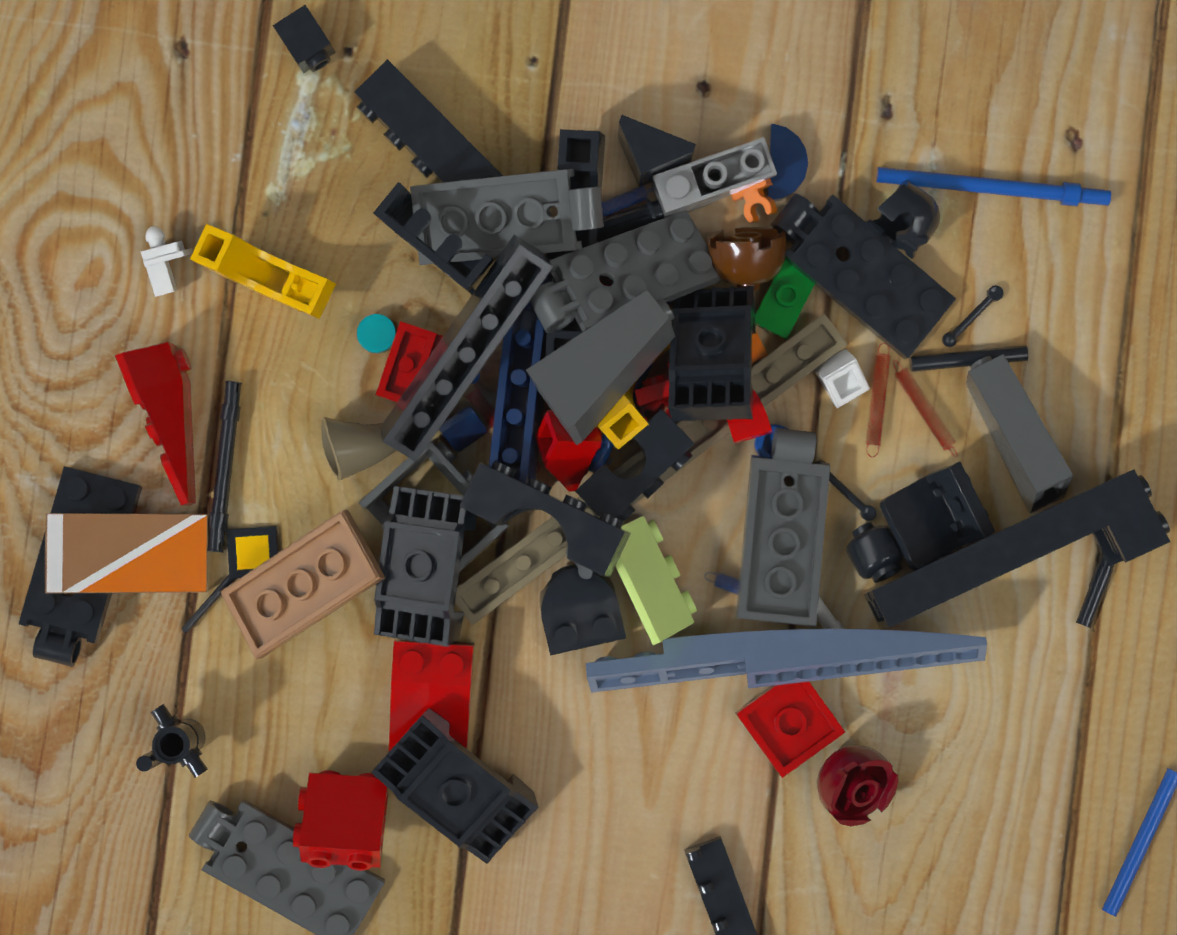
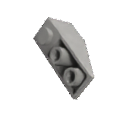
[651,137,777,218]

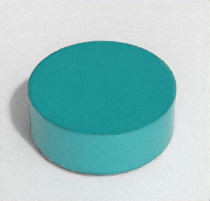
[357,314,397,354]

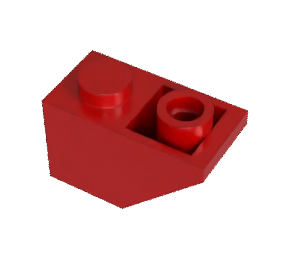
[535,411,602,492]

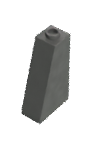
[526,290,676,445]
[966,354,1073,514]

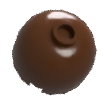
[708,227,786,291]

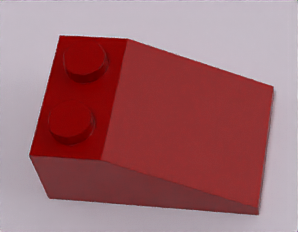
[389,638,475,751]

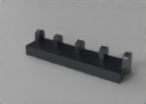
[684,836,757,935]

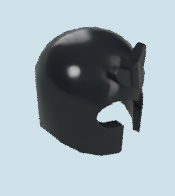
[866,180,940,259]

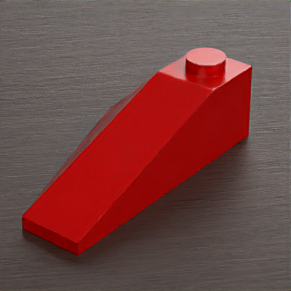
[115,342,196,506]

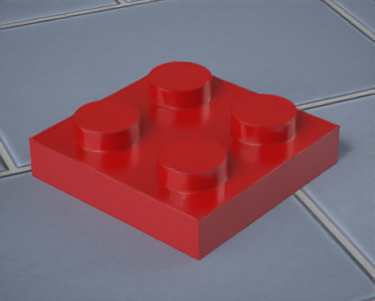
[735,681,846,778]

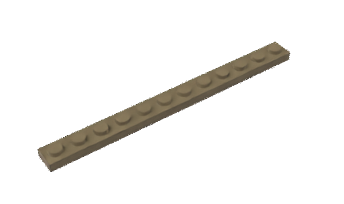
[455,313,848,625]

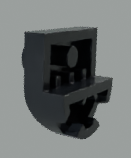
[539,564,626,656]

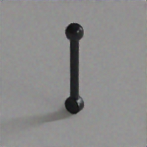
[942,285,1004,347]
[815,460,876,521]

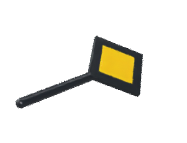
[182,526,278,633]

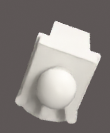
[141,226,193,297]

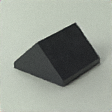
[618,115,696,187]

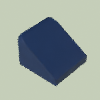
[439,406,487,452]

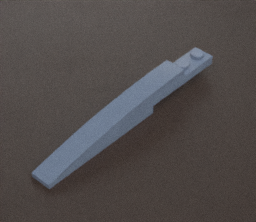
[586,629,987,693]

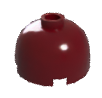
[817,744,898,827]

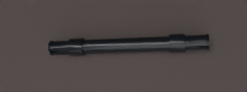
[207,381,242,553]

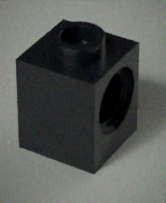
[272,5,336,73]

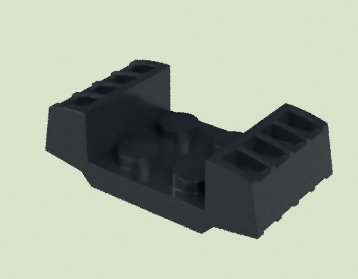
[668,286,756,422]
[374,486,477,647]
[371,708,539,864]

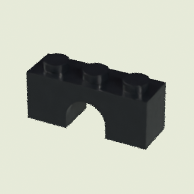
[575,409,695,521]

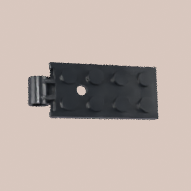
[770,193,956,359]
[18,466,142,667]

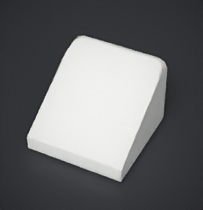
[814,349,870,408]

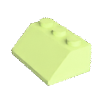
[615,516,697,645]

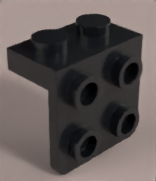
[880,461,995,570]

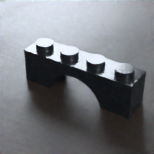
[459,460,631,577]

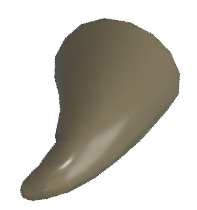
[321,417,396,480]

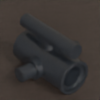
[136,704,208,778]

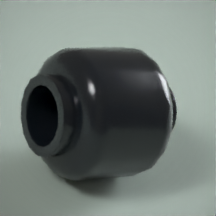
[846,522,904,583]

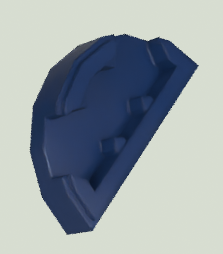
[767,124,808,202]

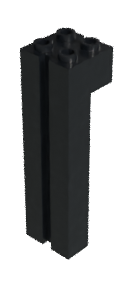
[864,469,1170,630]

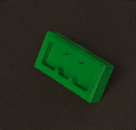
[756,260,815,340]

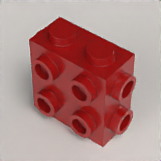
[293,770,389,871]

